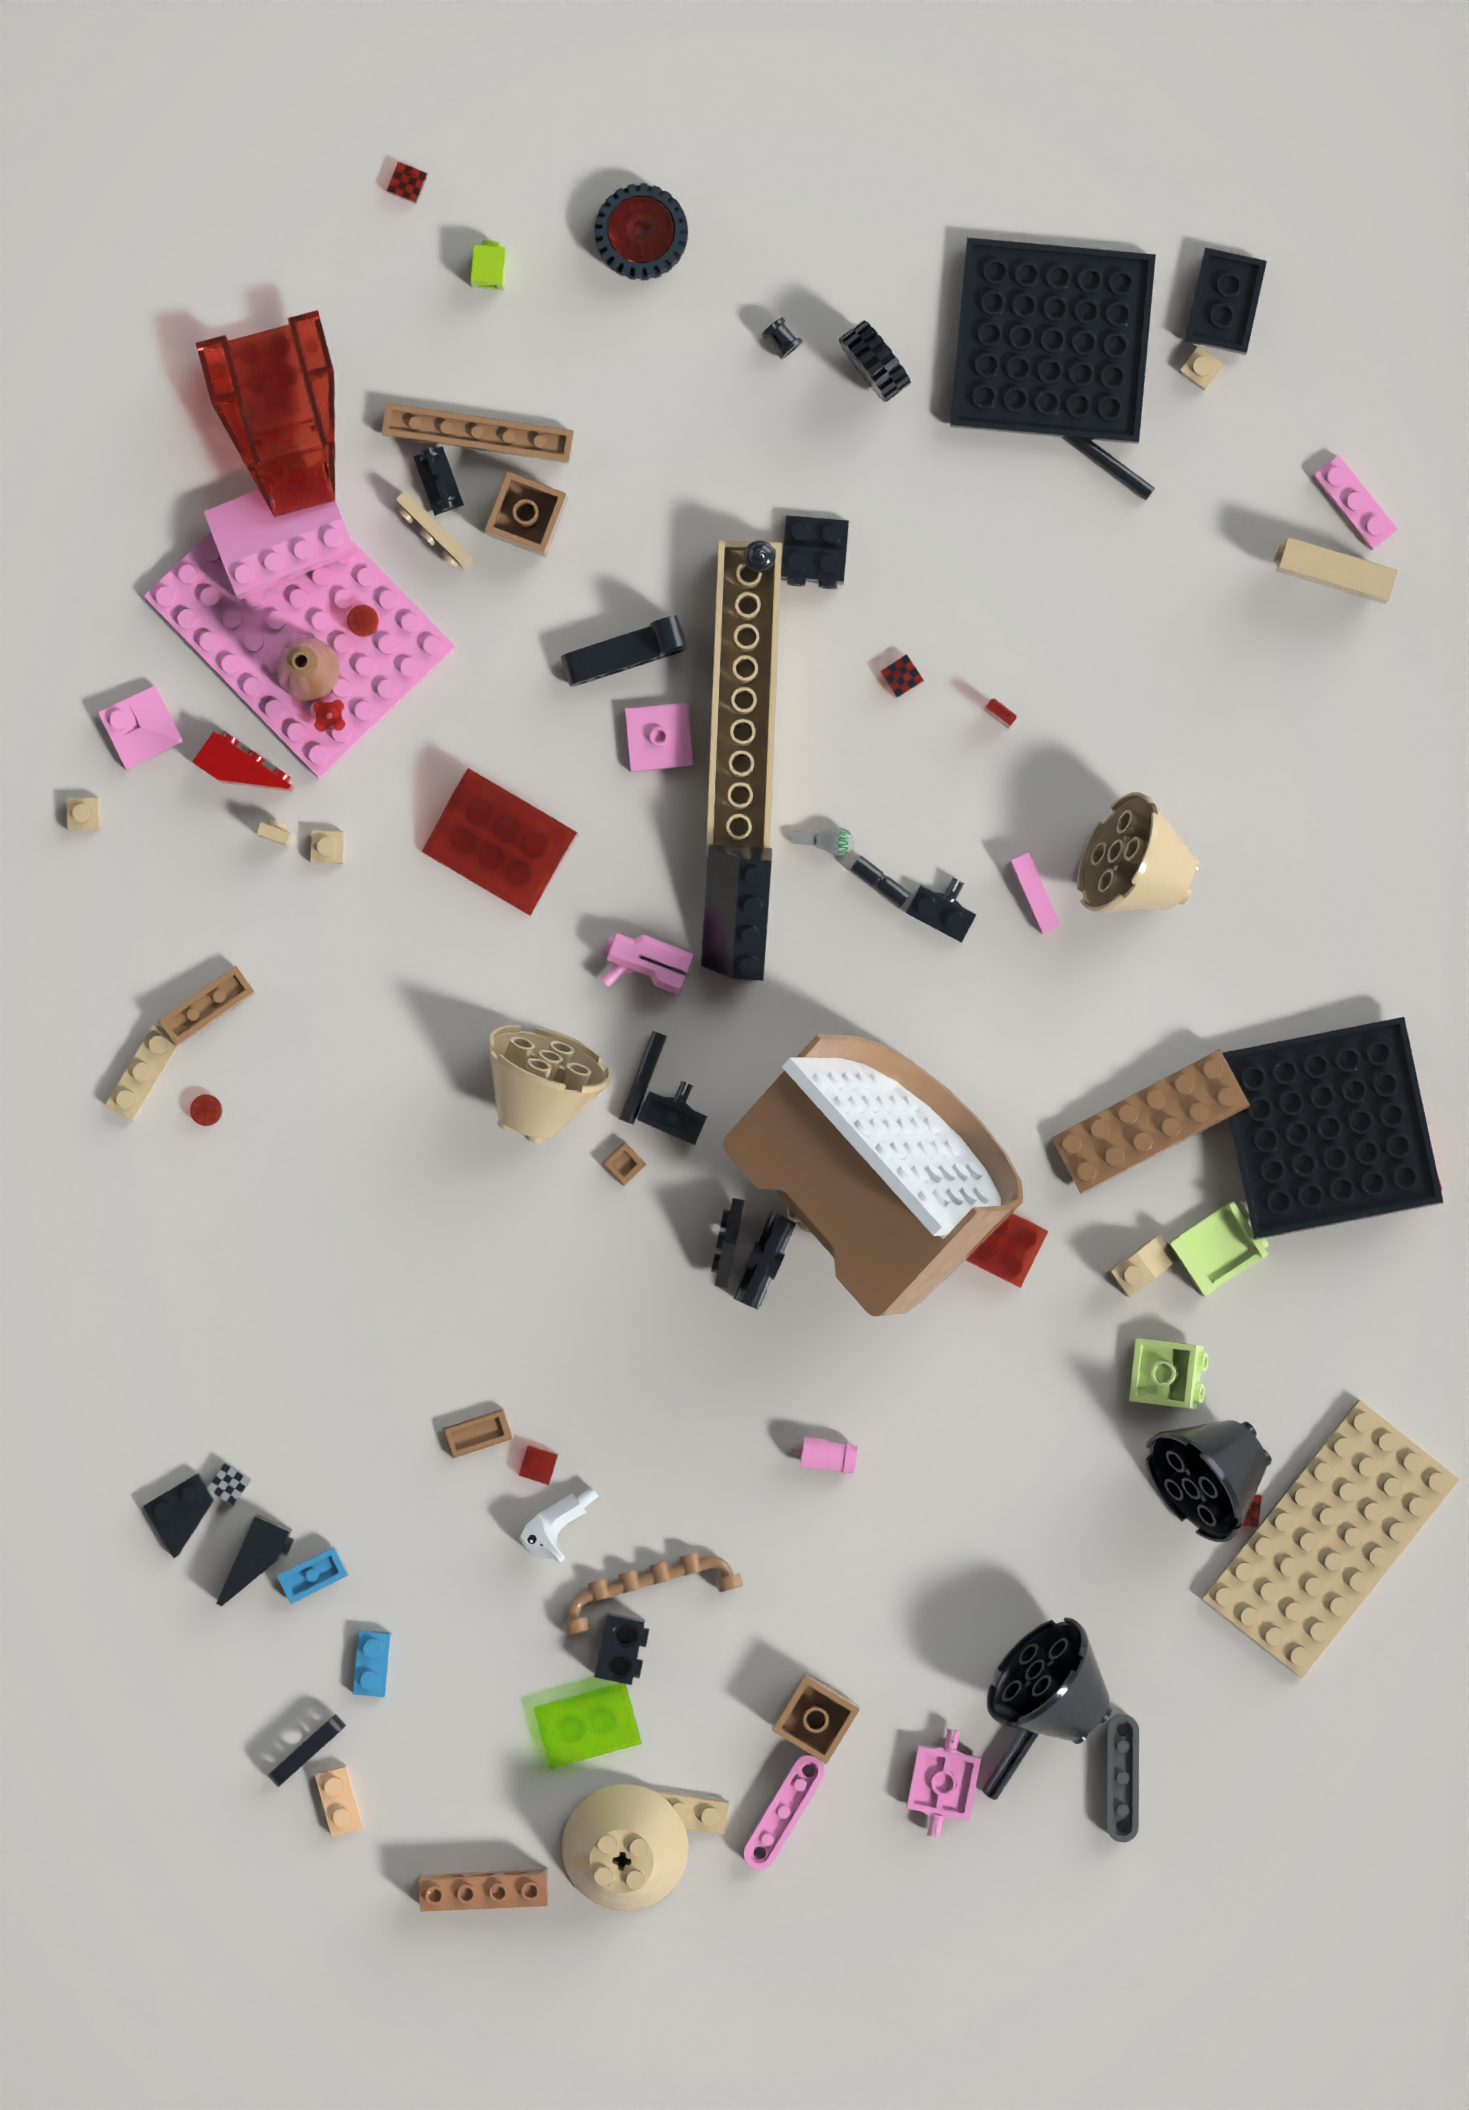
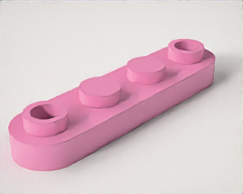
[744,1754,825,1870]

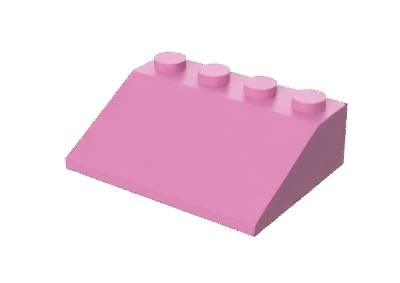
[204,464,357,600]

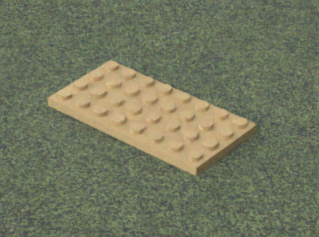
[1202,1400,1460,1678]

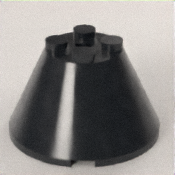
[1145,1420,1272,1542]
[987,1617,1112,1744]

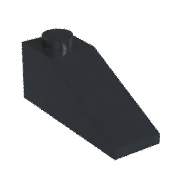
[216,1514,294,1606]

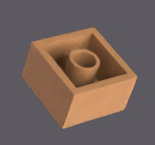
[485,471,568,558]
[772,1673,860,1764]

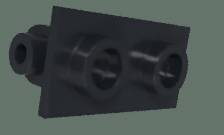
[413,446,464,516]

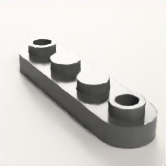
[1106,1713,1139,1842]

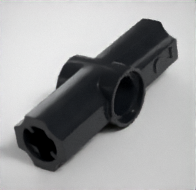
[733,1212,796,1310]

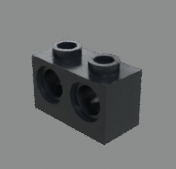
[594,1612,650,1685]

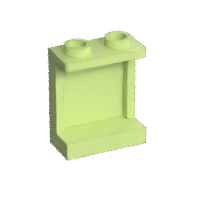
[1168,1201,1269,1296]

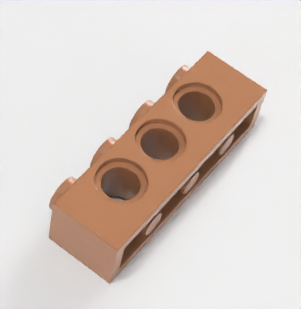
[419,1869,549,1912]

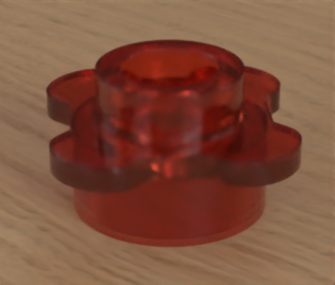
[313,699,346,732]

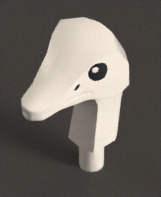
[519,1487,599,1563]

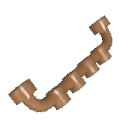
[563,1552,743,1636]

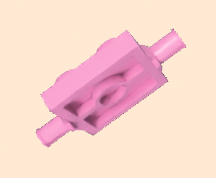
[906,1728,981,1838]

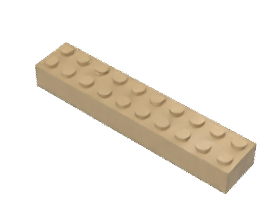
[706,540,782,860]

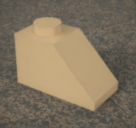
[1109,1234,1178,1297]

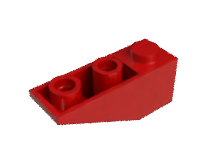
[192,731,294,792]

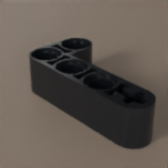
[561,615,687,687]

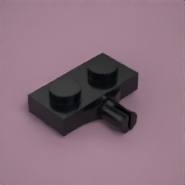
[906,877,977,943]
[637,1081,708,1145]

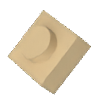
[1179,346,1224,391]
[66,797,101,831]
[256,819,293,847]
[311,831,344,864]

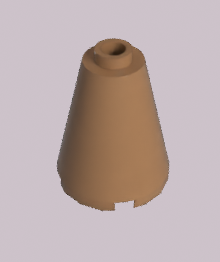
[276,638,340,701]

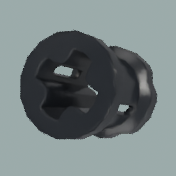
[761,317,803,360]

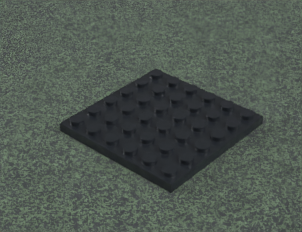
[950,237,1156,444]
[1222,1017,1443,1241]

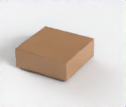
[602,1142,647,1186]

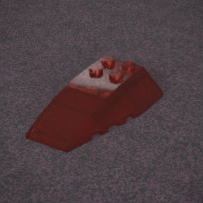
[195,310,336,517]

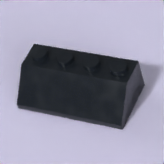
[701,844,772,981]

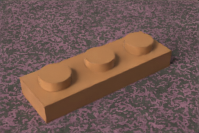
[158,966,255,1047]

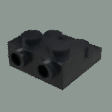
[781,515,849,589]

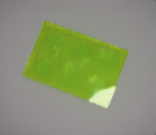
[533,1683,642,1769]

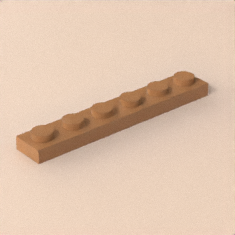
[381,403,574,463]

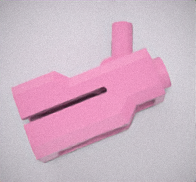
[600,933,694,996]

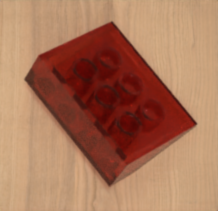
[422,768,578,916]

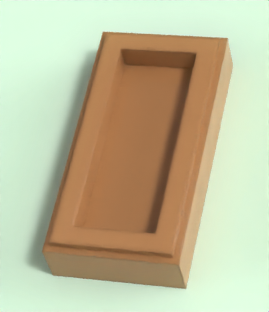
[443,1409,513,1459]

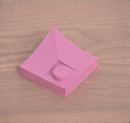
[98,685,183,770]

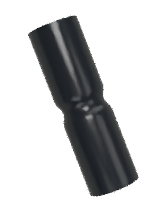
[850,855,911,908]

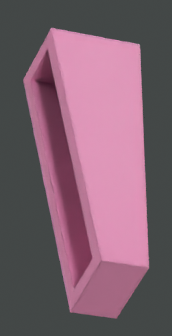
[1010,852,1060,934]

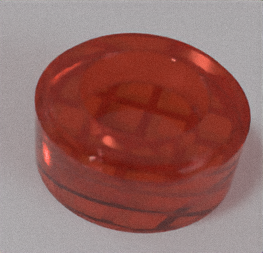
[347,605,379,638]
[190,1094,223,1126]

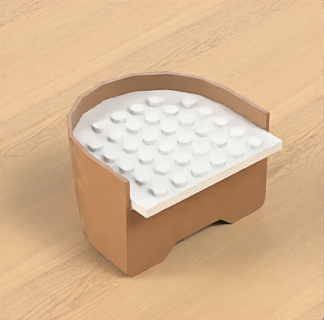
[723,1034,1023,1317]

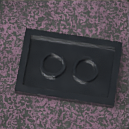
[1184,247,1267,355]

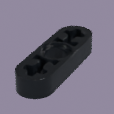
[267,1714,346,1787]

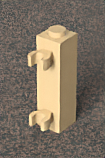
[1273,537,1398,604]

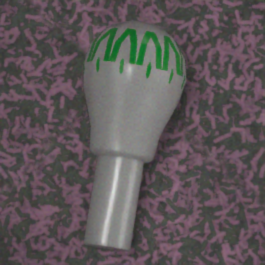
[792,828,854,856]

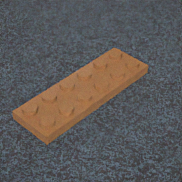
[1051,1049,1250,1195]

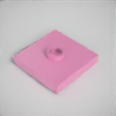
[625,703,694,772]

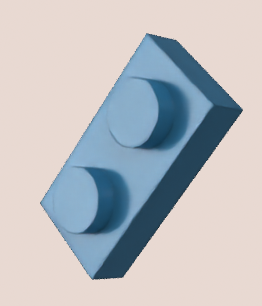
[277,1546,349,1604]
[353,1630,391,1697]

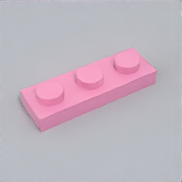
[1313,455,1398,550]

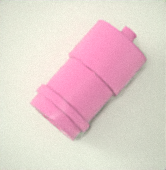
[795,1436,858,1474]

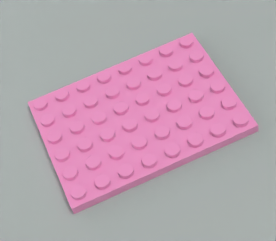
[144,466,456,779]

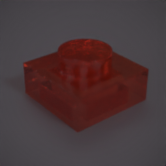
[518,1445,559,1485]

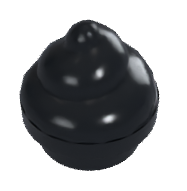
[744,540,776,573]

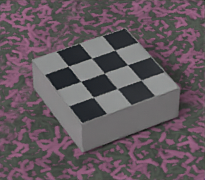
[207,1462,252,1506]

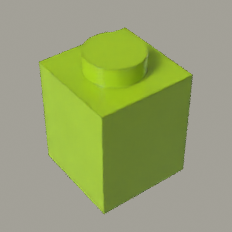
[471,240,507,290]

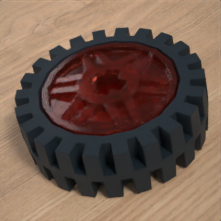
[594,183,688,280]

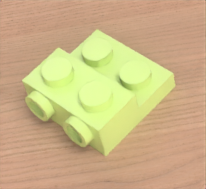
[1129,1338,1208,1409]

